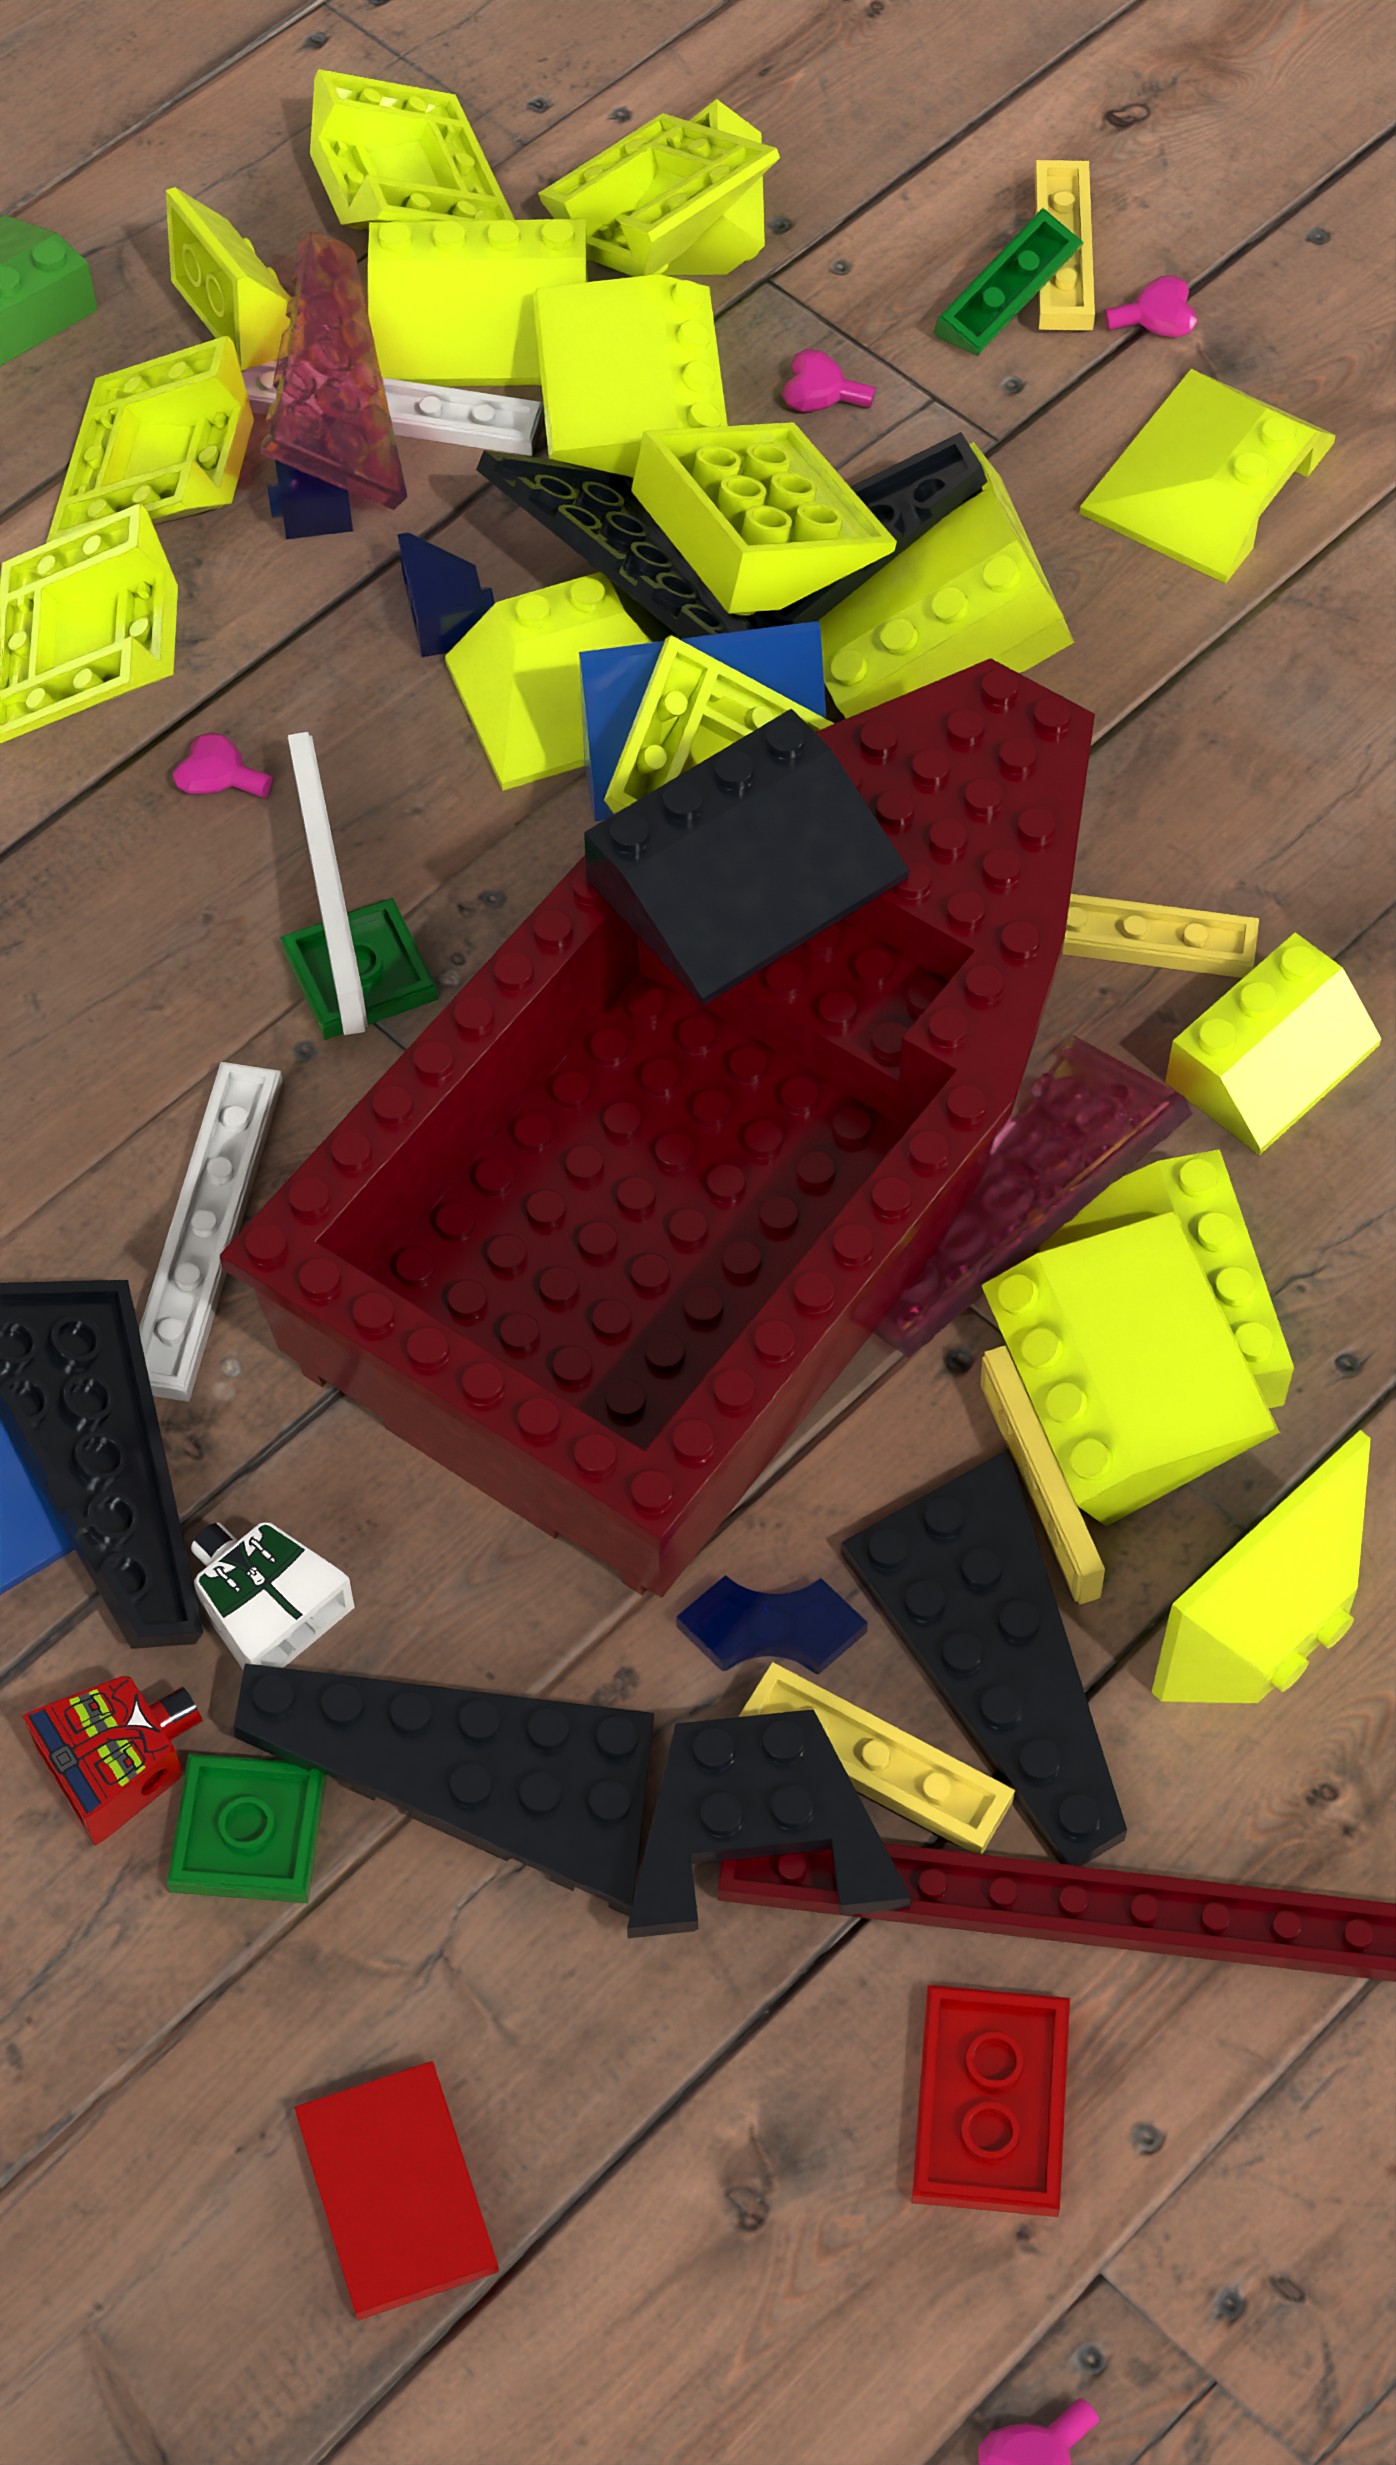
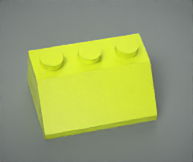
[660,99,765,276]
[165,187,305,371]
[1165,932,1381,1155]

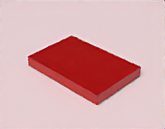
[912,1985,1070,2217]
[294,2061,499,2321]

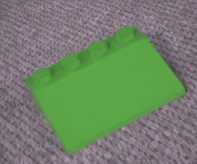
[0,215,98,366]

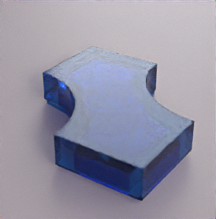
[676,1575,868,1675]

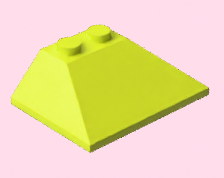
[310,69,515,230]
[538,113,780,277]
[46,335,254,543]
[1079,369,1336,584]
[0,503,178,744]
[445,572,679,791]
[604,635,834,814]
[1151,1430,1371,1703]

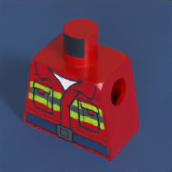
[23,1676,203,1846]

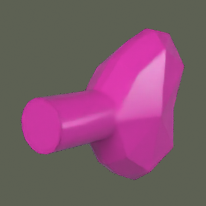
[1104,275,1197,338]
[782,349,876,412]
[172,732,273,798]
[978,2398,1099,2465]

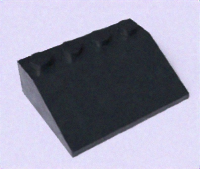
[584,708,909,1006]

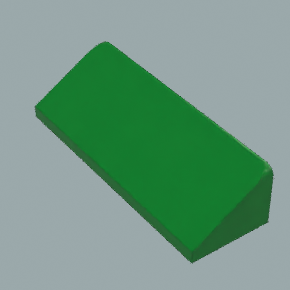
[933,208,1084,356]

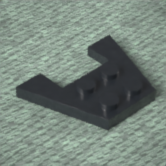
[627,1709,912,1938]

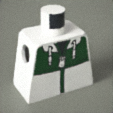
[191,1522,355,1671]

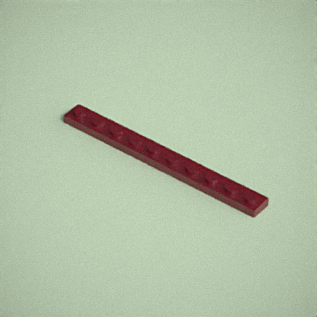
[718,1843,1396,1982]

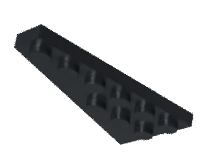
[677,432,988,639]
[476,450,755,639]
[0,1280,204,1649]
[841,1449,1127,1866]
[234,1663,654,1917]

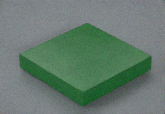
[280,897,438,1040]
[167,1754,327,1904]

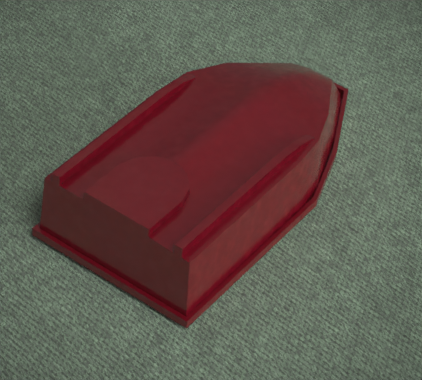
[219,658,1095,1598]

